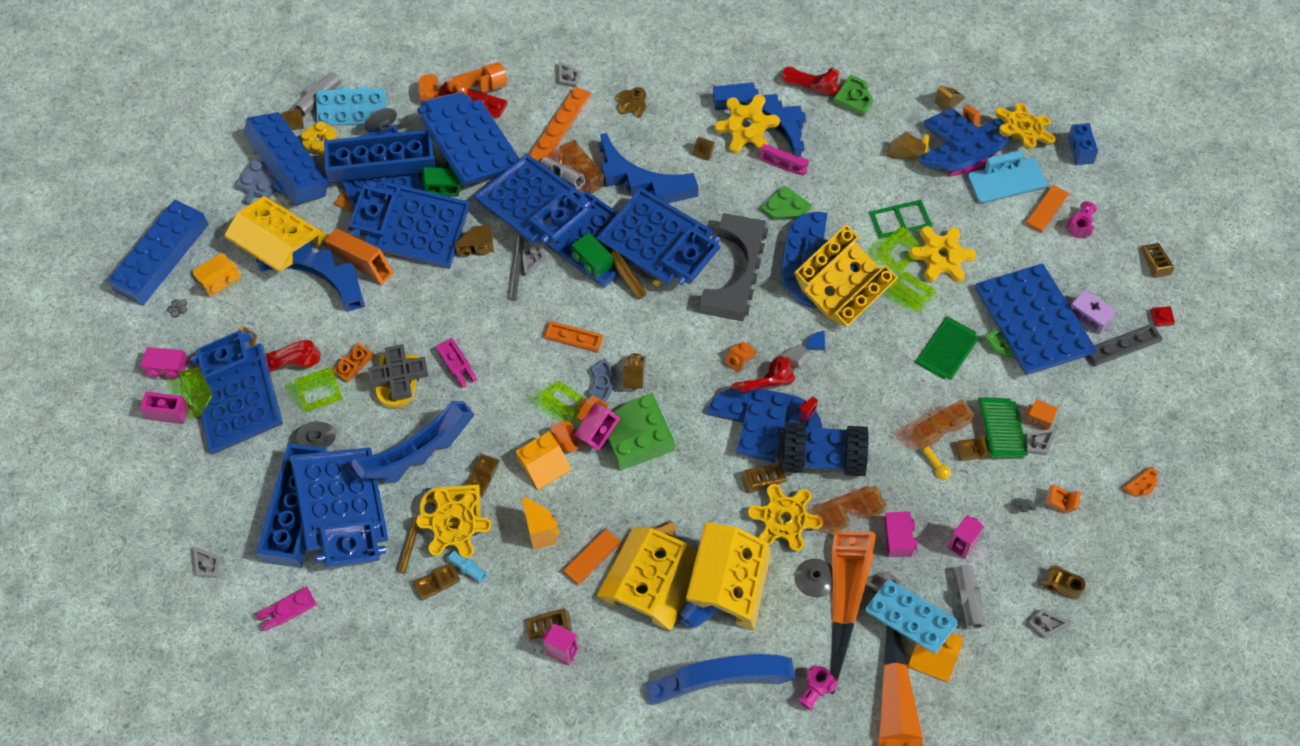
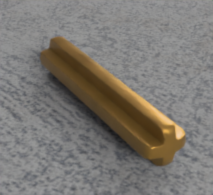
[611,250,647,299]

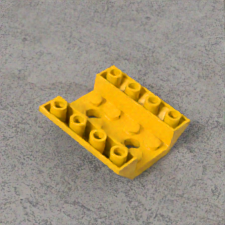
[225,196,329,273]
[794,224,898,327]
[686,522,771,631]
[596,527,697,632]

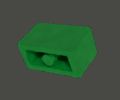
[421,167,462,196]
[572,233,613,278]

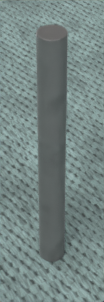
[509,236,524,301]

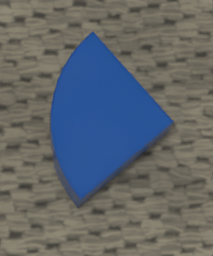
[806,331,825,350]

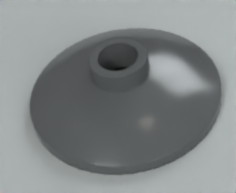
[364,108,397,132]
[296,421,336,448]
[795,559,833,598]

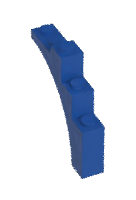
[713,82,806,157]
[598,133,699,203]
[256,241,365,312]
[351,401,475,483]

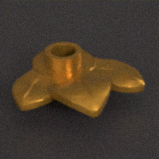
[616,87,647,118]

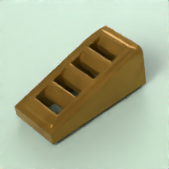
[1141,243,1174,278]
[741,463,787,494]
[526,608,572,640]

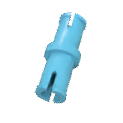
[448,550,487,583]

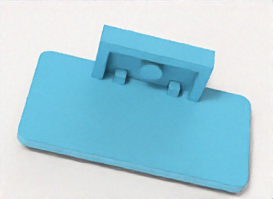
[316,87,387,125]
[968,151,1047,203]
[866,580,958,653]

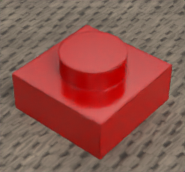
[1151,306,1175,327]
[799,396,818,423]

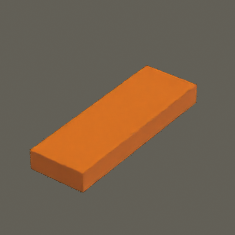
[1026,185,1069,233]
[544,321,604,353]
[564,529,621,586]

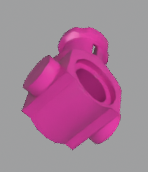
[1066,201,1097,238]
[796,665,838,711]

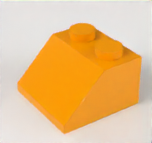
[515,431,571,490]
[522,497,560,549]
[908,633,965,683]

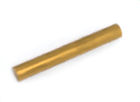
[397,516,419,574]

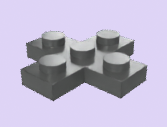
[368,344,429,401]

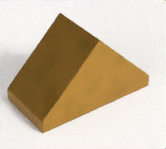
[935,85,966,111]
[887,131,926,160]

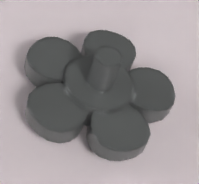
[167,299,187,318]
[1013,498,1036,512]

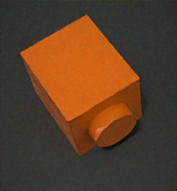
[1025,399,1058,430]

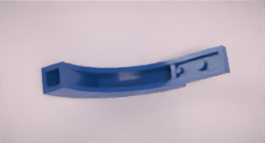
[646,654,796,705]

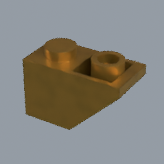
[455,224,494,257]
[623,353,646,389]

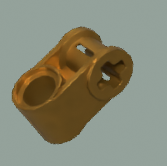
[1042,565,1086,600]

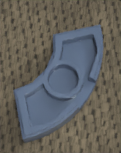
[587,358,614,402]

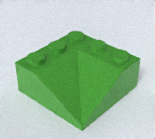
[607,392,675,471]

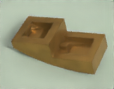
[956,436,991,461]
[466,454,499,498]
[413,563,460,601]

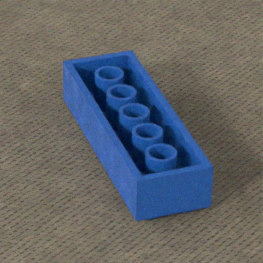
[244,112,329,204]
[324,130,436,182]
[107,199,209,306]
[256,444,328,567]

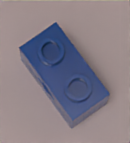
[1068,123,1098,165]

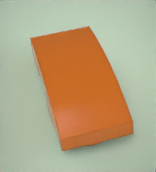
[333,343,374,382]

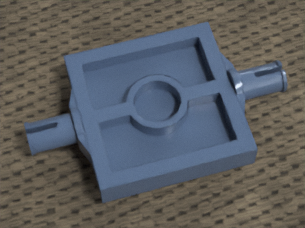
[236,158,276,205]

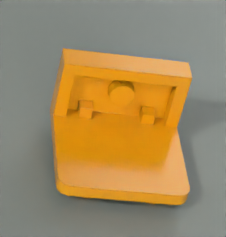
[192,253,242,297]

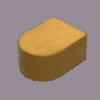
[280,109,304,130]

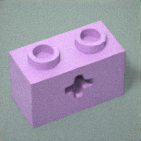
[1070,290,1116,334]

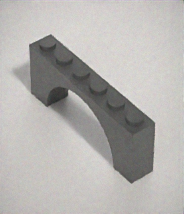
[700,213,768,322]

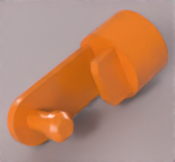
[448,62,507,94]

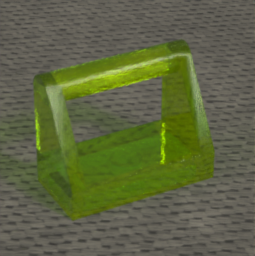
[877,226,921,274]
[889,271,937,313]
[179,367,212,418]
[294,367,343,412]
[539,380,587,423]

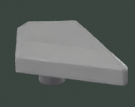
[558,61,581,87]
[522,244,546,275]
[780,344,813,369]
[1026,428,1057,455]
[193,547,222,578]
[865,571,902,592]
[1028,609,1072,638]

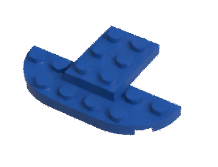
[918,108,1009,171]
[781,212,858,308]
[707,388,822,463]

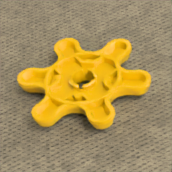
[715,94,780,154]
[995,103,1056,150]
[908,226,976,282]
[748,484,823,551]
[416,488,492,558]

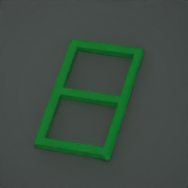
[870,200,932,239]

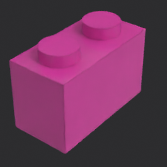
[141,347,188,380]
[140,392,189,424]
[574,403,620,451]
[884,512,917,557]
[948,515,985,559]
[543,624,579,665]

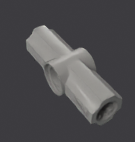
[294,72,341,116]
[540,157,586,189]
[954,564,985,630]

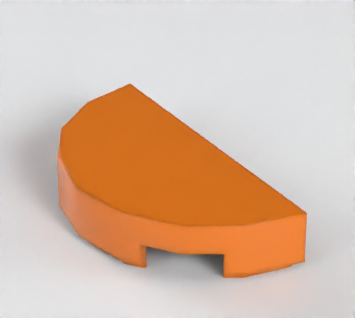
[1122,466,1157,497]

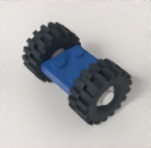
[783,422,869,477]

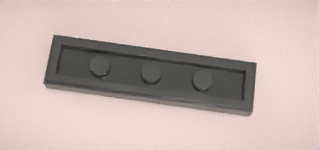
[1088,324,1163,367]

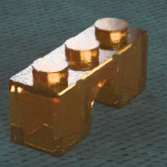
[559,139,604,194]
[911,399,974,450]
[820,485,887,534]

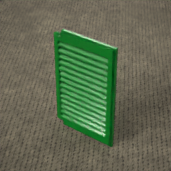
[915,316,980,380]
[978,397,1029,458]

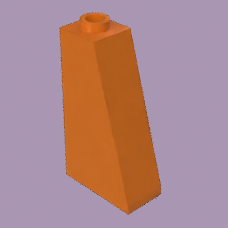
[324,228,394,286]

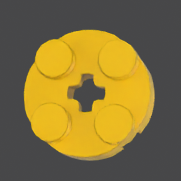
[301,121,338,155]

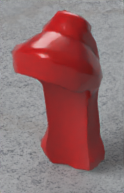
[782,67,840,96]
[265,340,321,373]
[731,356,795,394]

